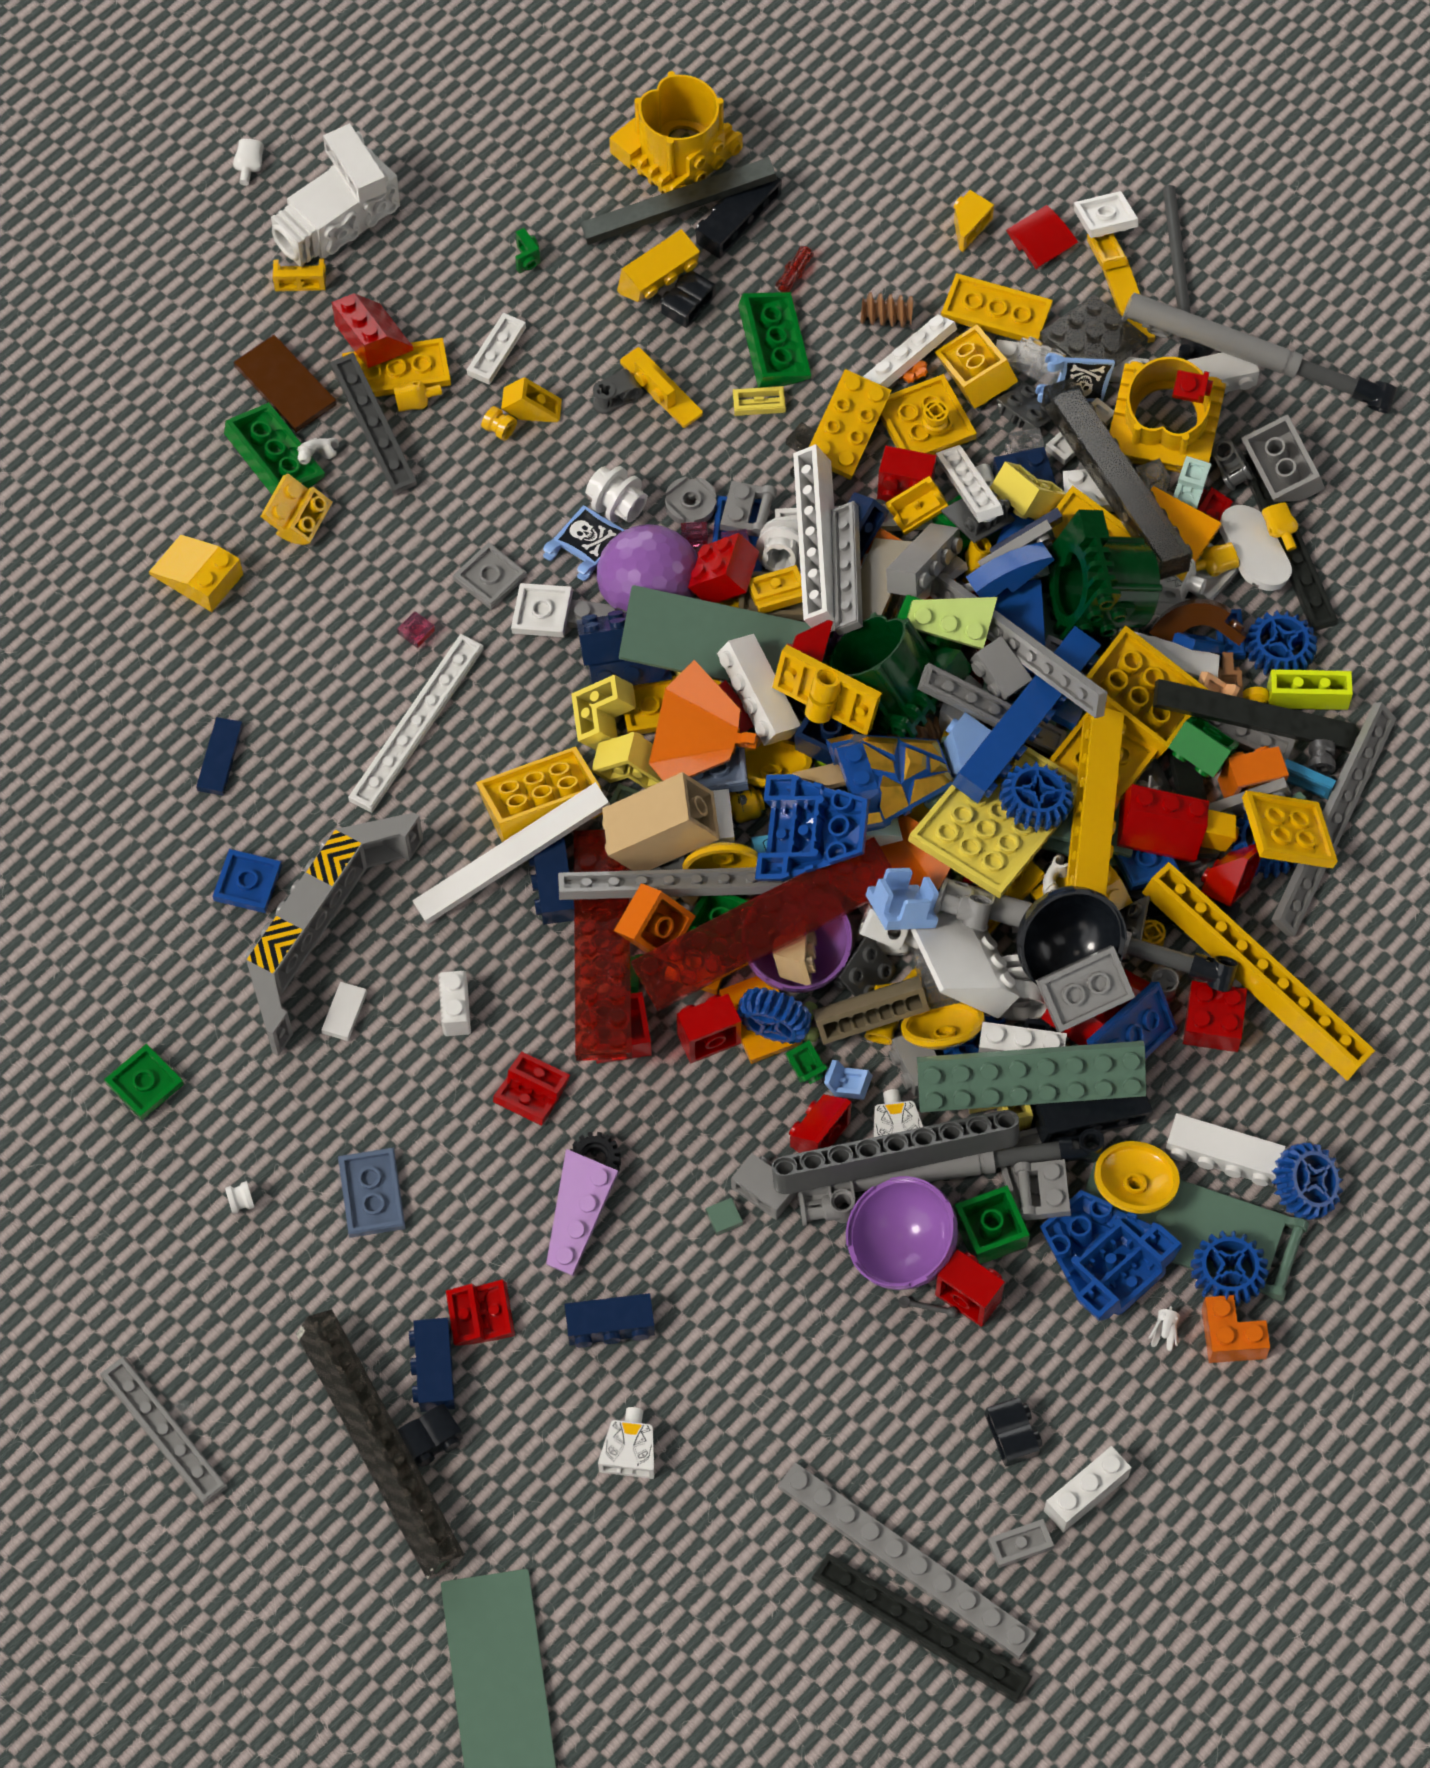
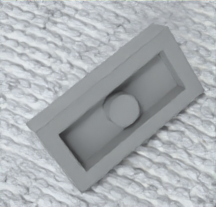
[988,1519,1054,1569]

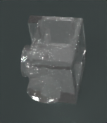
[1005,428,1045,455]

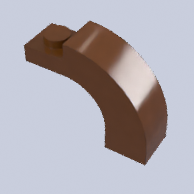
[1149,599,1246,646]

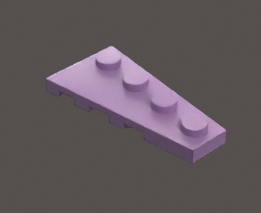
[546,1149,619,1276]

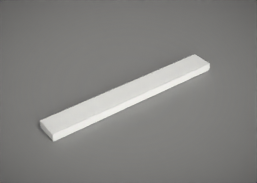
[348,634,484,813]
[412,782,610,925]

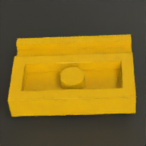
[748,565,802,613]

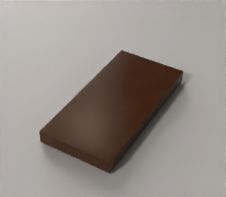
[234,335,337,433]

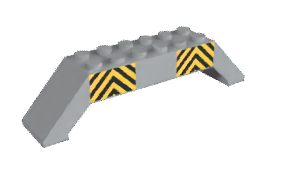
[246,813,423,1056]

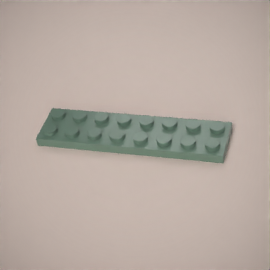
[917,1041,1146,1113]

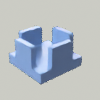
[866,868,939,930]

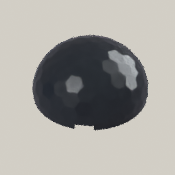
[1016,886,1127,986]

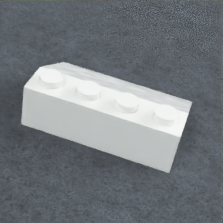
[911,913,1020,1018]

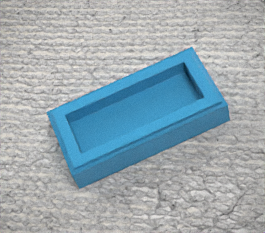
[1285,759,1336,799]

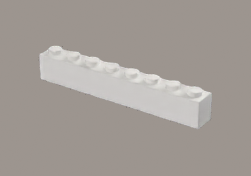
[793,444,835,632]

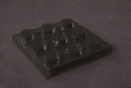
[1039,295,1148,367]

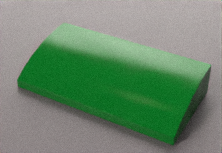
[738,292,812,388]
[224,402,325,495]

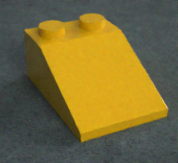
[934,324,1018,409]
[149,535,243,612]

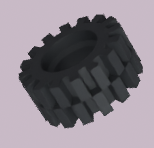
[570,1132,621,1172]

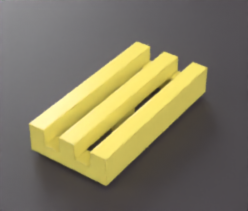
[733,386,786,416]

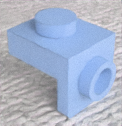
[824,1060,873,1100]

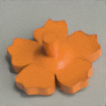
[899,360,928,384]

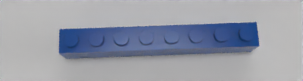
[952,626,1101,803]

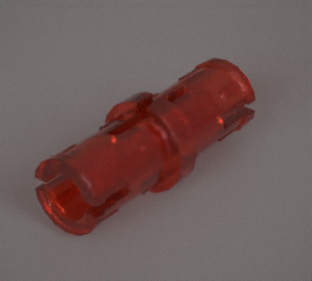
[775,246,814,292]

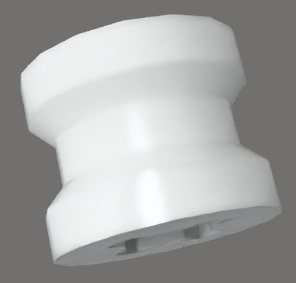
[225,1181,255,1214]

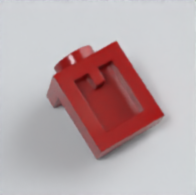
[1172,370,1213,404]

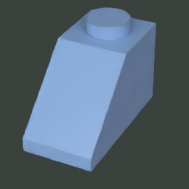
[943,712,991,778]

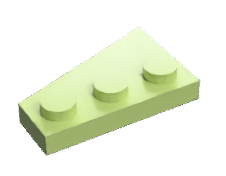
[907,597,997,650]

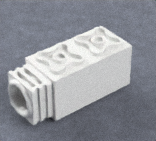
[271,145,400,266]

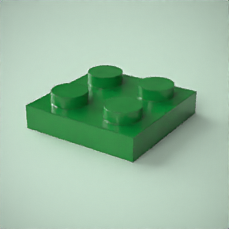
[104,1044,184,1120]

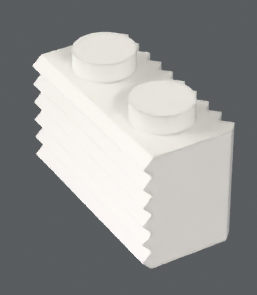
[438,971,471,1036]

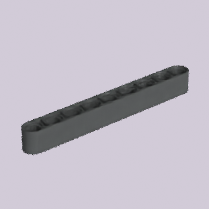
[772,1110,1020,1194]

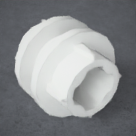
[585,466,648,523]
[756,517,800,572]

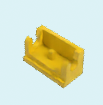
[273,258,326,291]
[885,476,949,535]

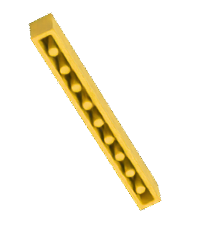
[1142,862,1375,1081]

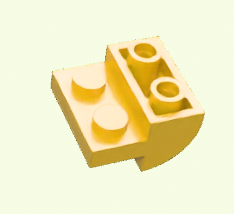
[260,474,333,545]

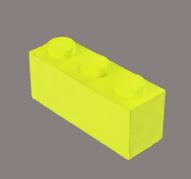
[1267,669,1353,710]

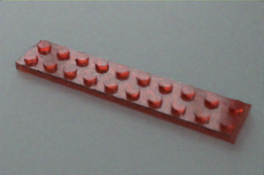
[574,830,632,1061]
[631,837,892,1011]

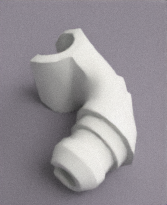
[297,438,339,464]
[1043,855,1068,895]

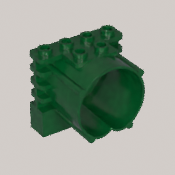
[1039,509,1163,641]
[825,612,973,738]

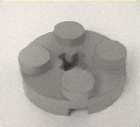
[665,477,717,529]

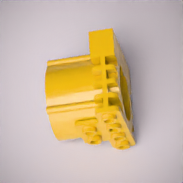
[609,71,743,194]
[1104,357,1226,473]

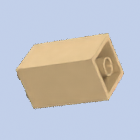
[602,772,720,871]

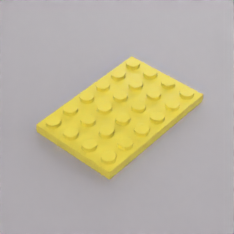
[908,745,1077,899]

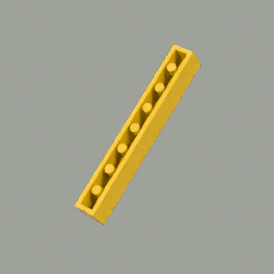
[1065,708,1126,899]

